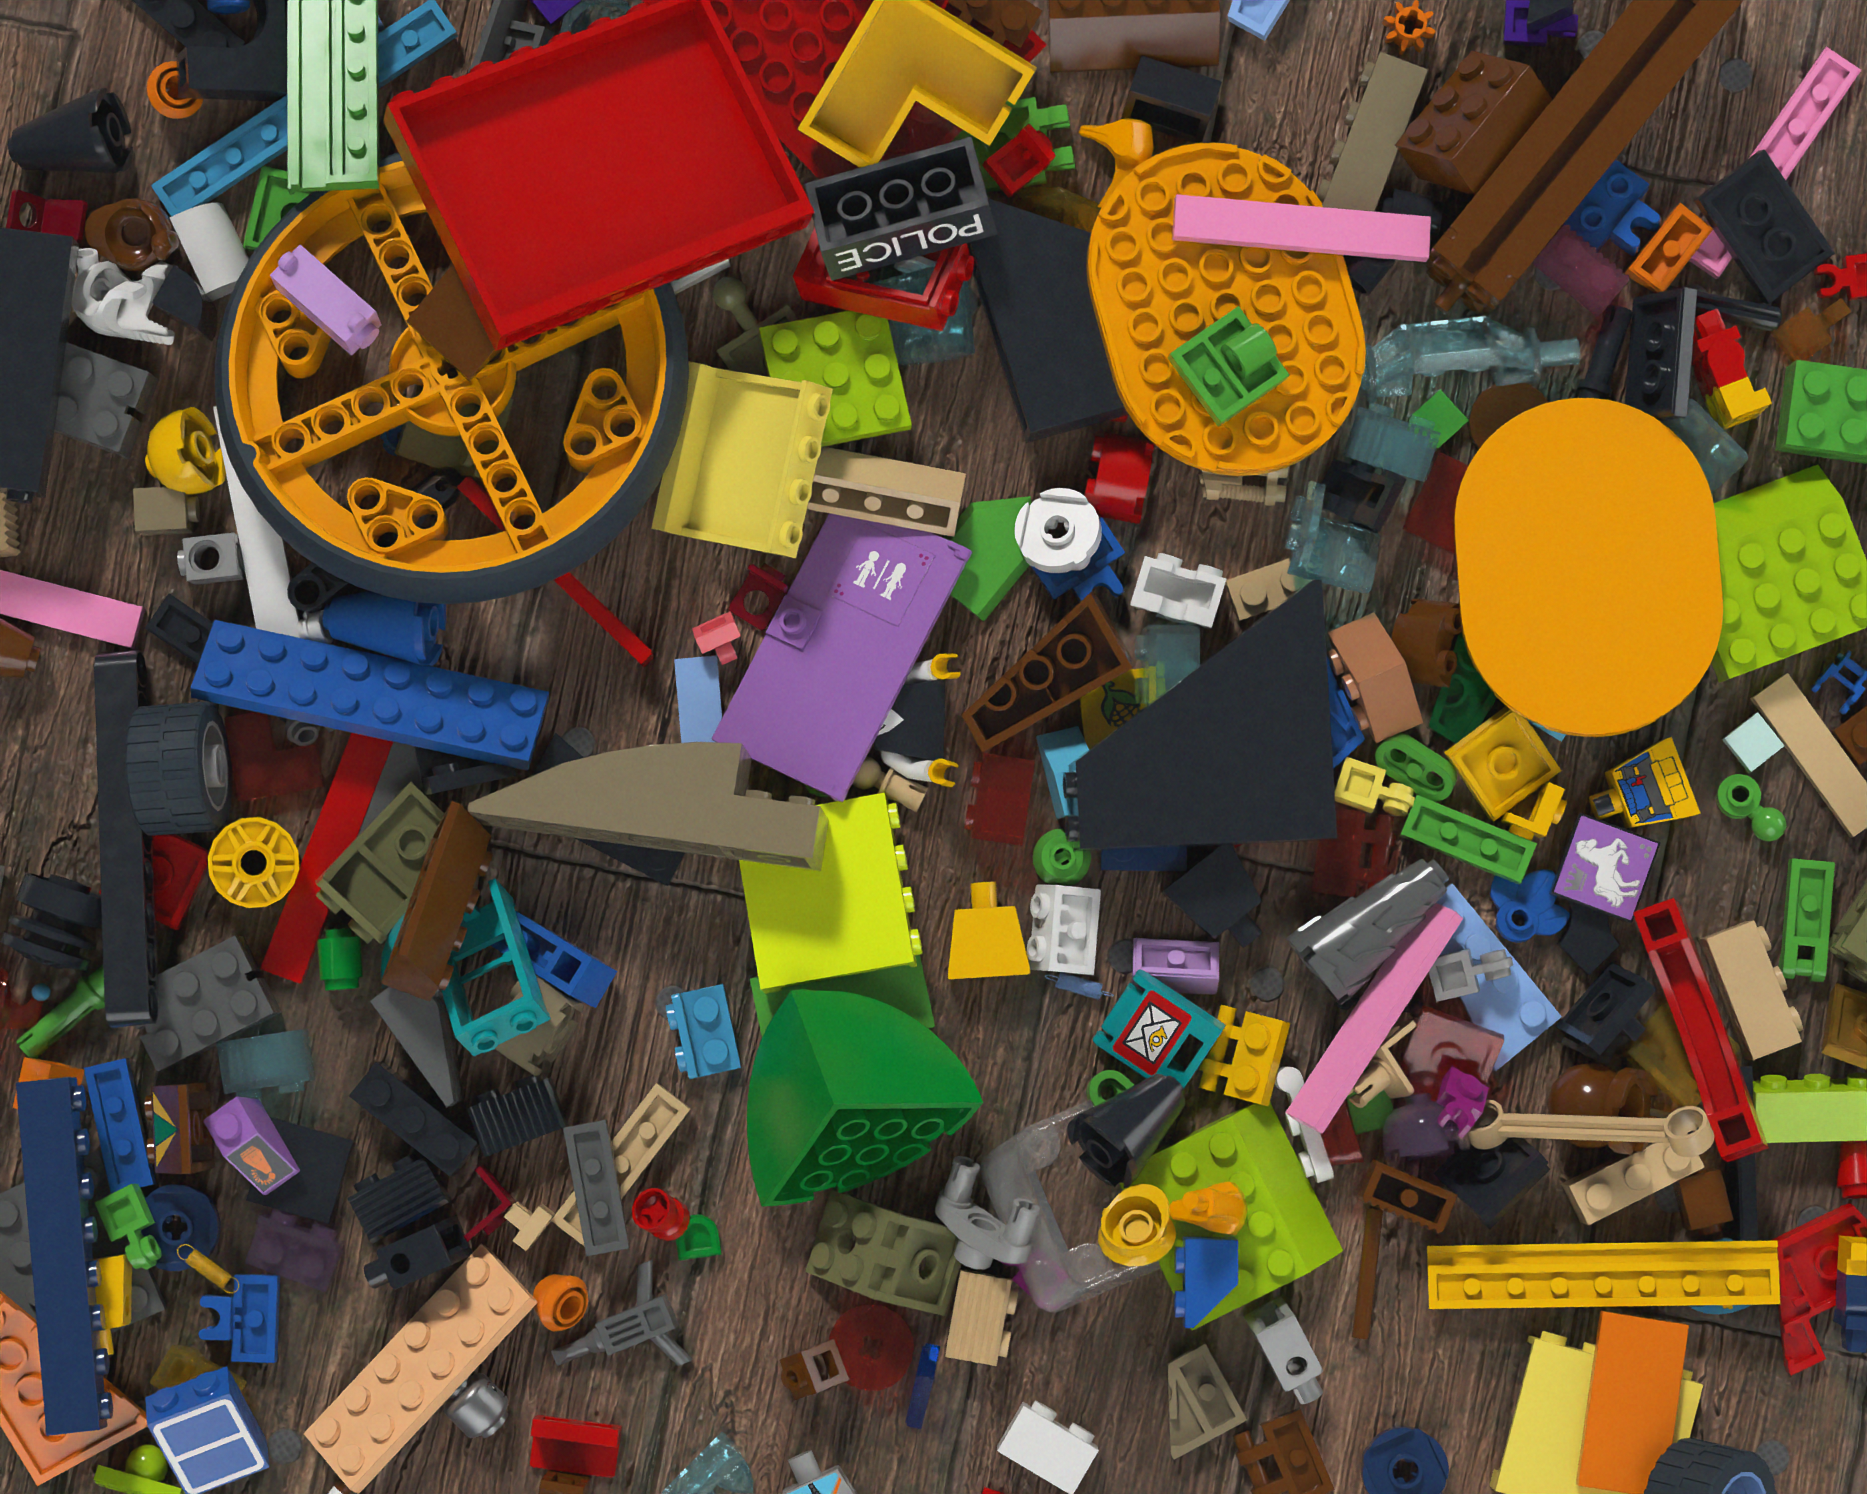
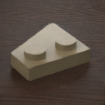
[1167,1342,1247,1460]

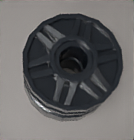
[0,872,102,971]

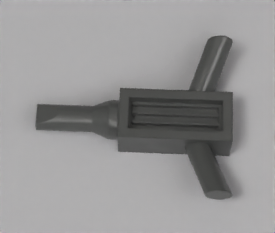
[551,1259,693,1366]

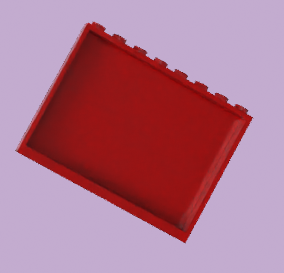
[383,0,815,351]

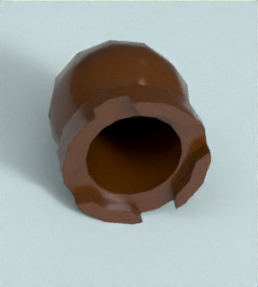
[1547,1063,1658,1155]

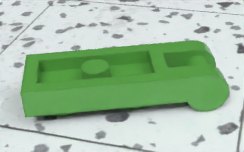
[1778,858,1835,982]

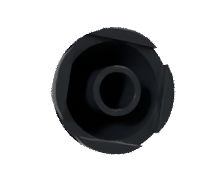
[8,87,133,173]
[1067,1074,1185,1188]

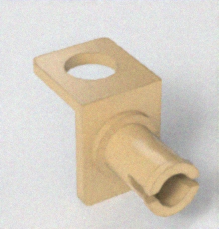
[1348,1020,1417,1108]

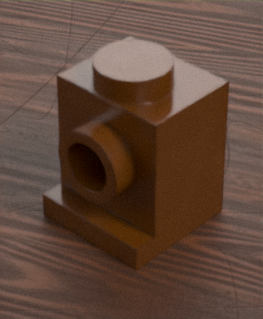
[779,1339,849,1400]

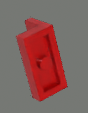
[530,1414,622,1478]

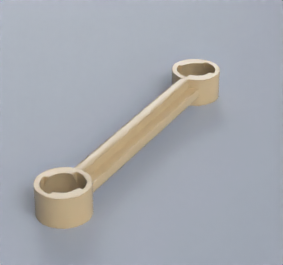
[1467,1100,1714,1157]

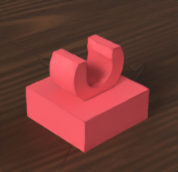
[692,611,741,665]

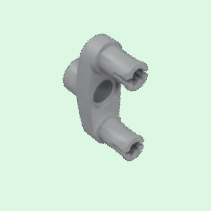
[935,1156,1040,1269]

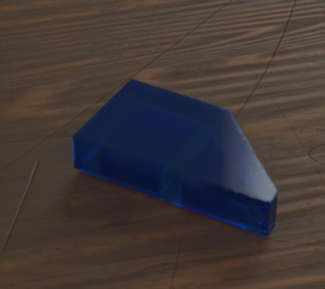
[905,1343,940,1429]

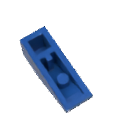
[490,910,617,1008]

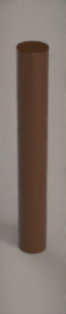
[1352,1208,1383,1339]

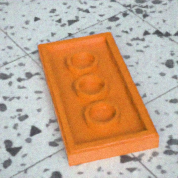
[1576,1311,1689,1494]

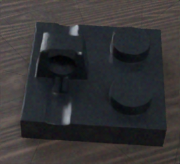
[1555,962,1657,1055]

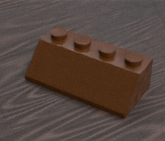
[1047,0,1220,73]
[381,801,493,1002]

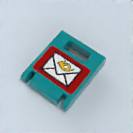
[1092,969,1226,1089]

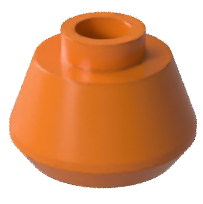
[146,61,204,119]
[533,1274,588,1332]

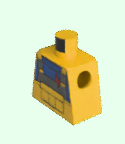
[1589,737,1700,829]

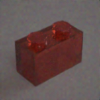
[964,753,1035,847]

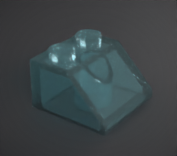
[871,267,975,366]

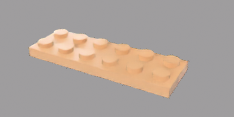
[303,1243,538,1494]

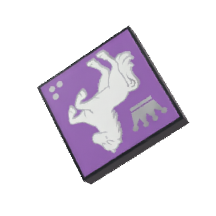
[1549,813,1661,924]

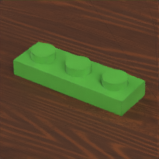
[1400,795,1537,885]

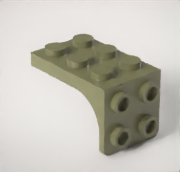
[315,782,445,944]

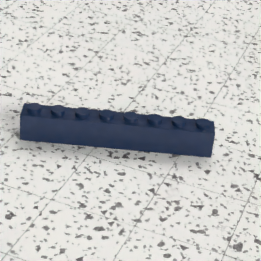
[16,1077,113,1436]

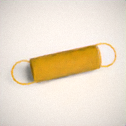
[177,1244,239,1293]

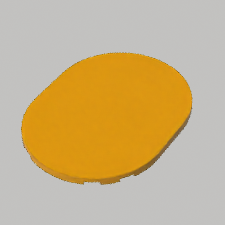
[1086,143,1366,476]
[1454,398,1723,737]

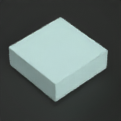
[1722,712,1785,773]

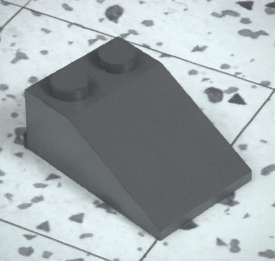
[370,987,464,1107]

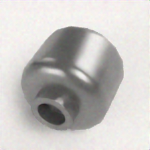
[444,1373,509,1438]

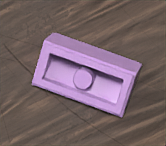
[1131,938,1219,995]

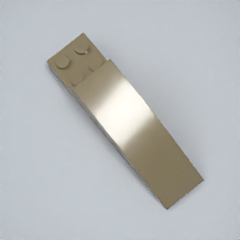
[468,742,829,871]

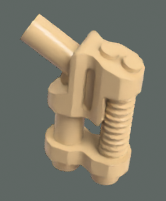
[1198,466,1289,506]

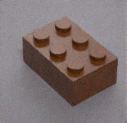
[1395,51,1552,195]

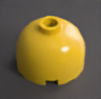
[145,407,226,495]

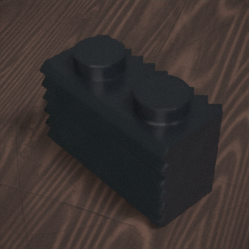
[467,1075,569,1157]
[347,1153,452,1244]

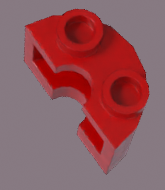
[1084,432,1154,524]

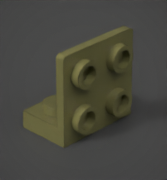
[395,384,514,481]

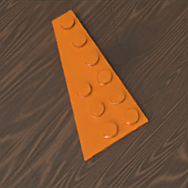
[0,1290,148,1486]

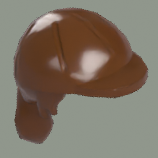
[85,199,179,272]

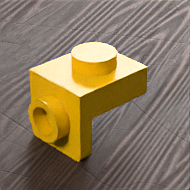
[1501,782,1567,841]

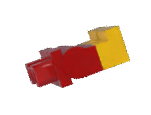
[1691,309,1772,433]

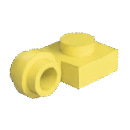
[1334,757,1415,817]

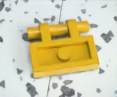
[1199,1005,1291,1106]

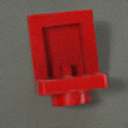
[982,124,1056,198]

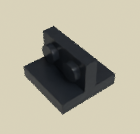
[1433,1124,1550,1230]

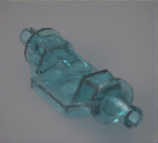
[1360,316,1580,403]

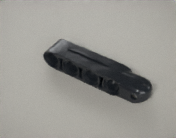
[287,467,464,613]

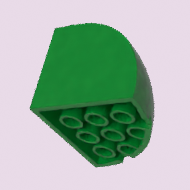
[747,989,983,1207]

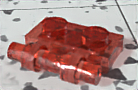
[1310,808,1396,897]

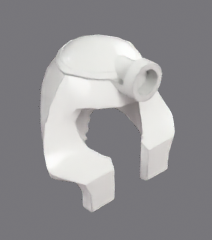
[71,248,178,345]

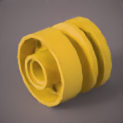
[208,817,299,908]

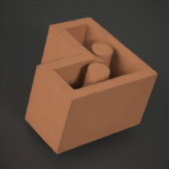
[1326,612,1423,743]

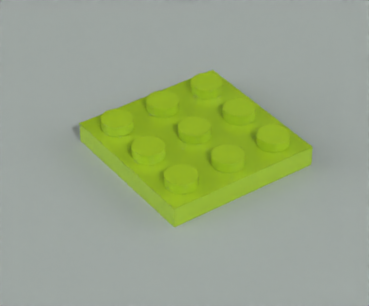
[758,311,912,447]

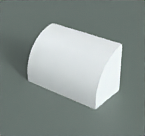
[170,202,249,301]

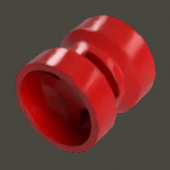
[632,1188,690,1241]

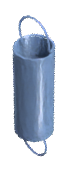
[1045,972,1114,1000]

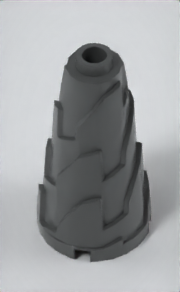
[1286,859,1449,1005]

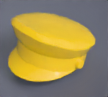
[1098,1184,1176,1267]

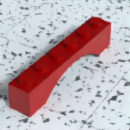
[1633,898,1769,1162]

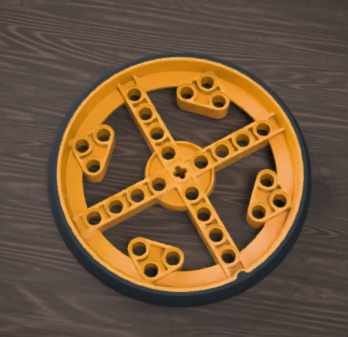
[215,153,689,604]

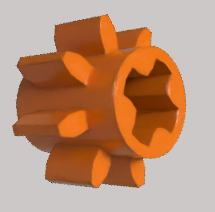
[1382,0,1435,55]

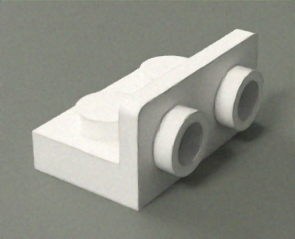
[1027,884,1101,975]

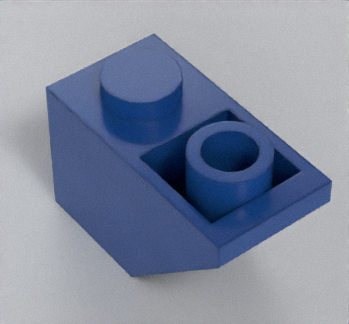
[1174,1237,1238,1328]

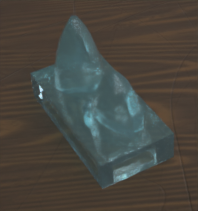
[661,1432,754,1494]

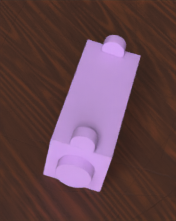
[270,245,382,356]

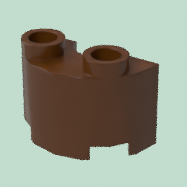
[1391,599,1462,687]

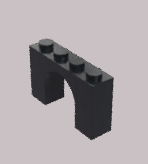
[176,0,287,102]

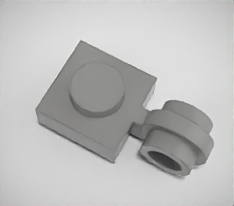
[1429,949,1513,1002]

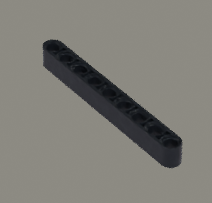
[94,650,158,1028]

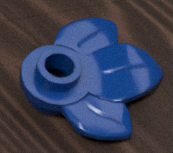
[1490,869,1570,943]

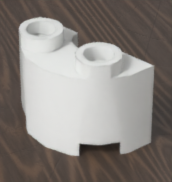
[1130,553,1226,629]

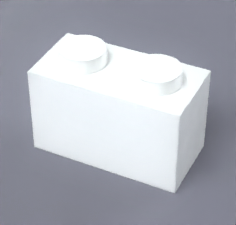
[997,1400,1099,1494]

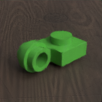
[95,1184,162,1270]

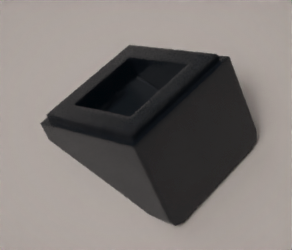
[1527,0,1574,34]

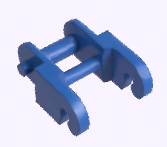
[1810,650,1867,715]

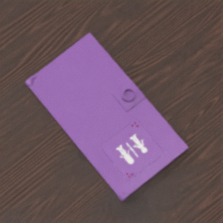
[711,513,972,803]

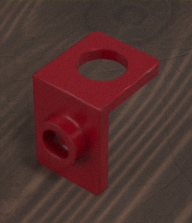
[6,190,88,243]
[729,563,789,631]
[463,1164,516,1242]

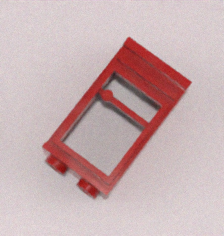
[793,227,974,331]

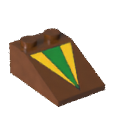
[145,1082,215,1174]

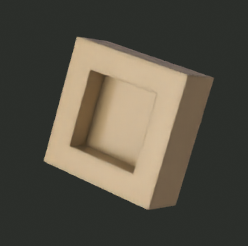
[504,1201,555,1251]

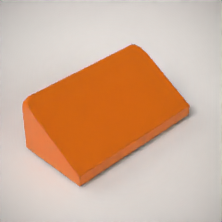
[1624,203,1714,293]

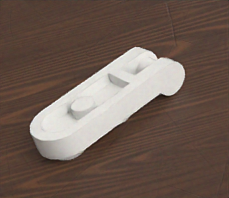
[1275,1066,1334,1183]

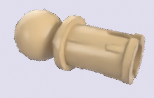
[852,756,928,812]

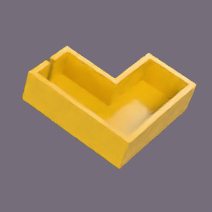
[798,0,1037,168]

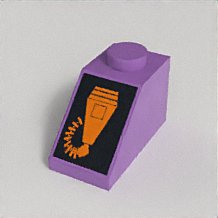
[203,1096,300,1195]

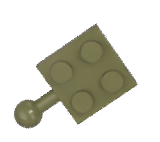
[713,277,798,377]

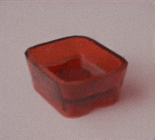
[1320,1100,1365,1167]

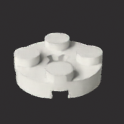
[1015,488,1102,573]

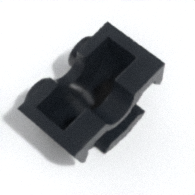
[1312,458,1407,534]

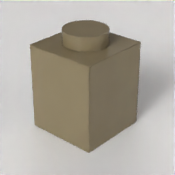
[133,487,200,536]

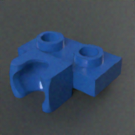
[1563,159,1662,256]
[1030,517,1125,603]
[198,1274,280,1363]

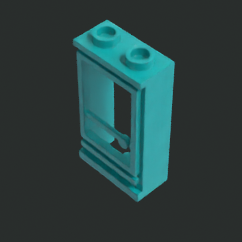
[441,878,551,1056]

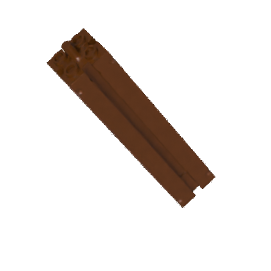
[1423,0,1743,316]

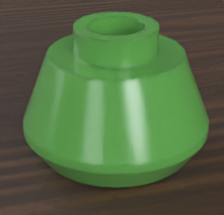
[1033,829,1091,886]

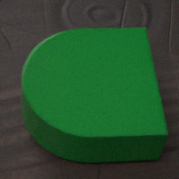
[676,1214,722,1261]

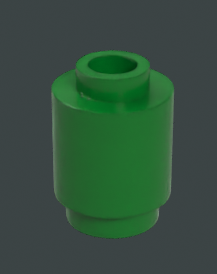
[317,928,363,991]

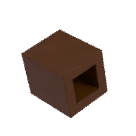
[1672,1168,1733,1236]

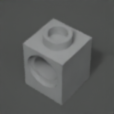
[177,532,245,585]

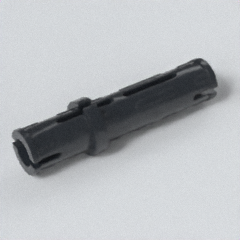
[1577,304,1634,399]

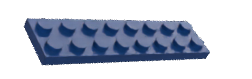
[190,620,549,771]

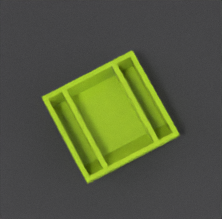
[1711,465,1867,683]
[1119,1103,1343,1331]

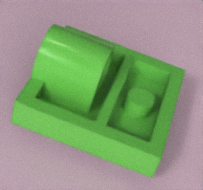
[1167,306,1290,427]

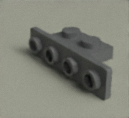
[468,0,553,73]

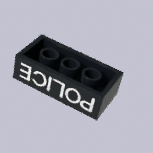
[805,137,998,281]

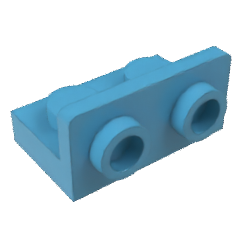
[666,984,742,1079]

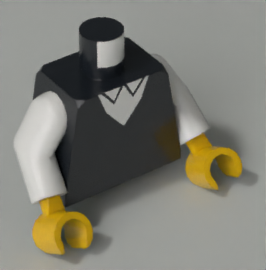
[875,654,961,787]

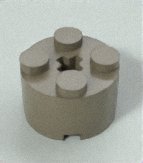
[495,976,584,1076]

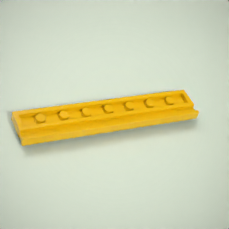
[1427,1241,1780,1309]

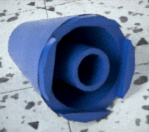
[323,590,446,666]

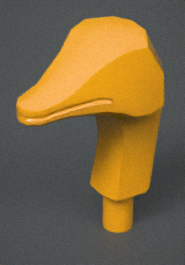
[1078,118,1154,208]
[1170,1181,1248,1236]

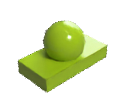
[93,1444,185,1494]

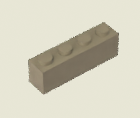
[1316,52,1428,212]

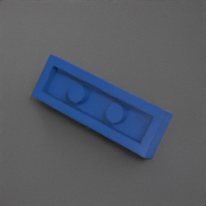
[84,1058,156,1194]

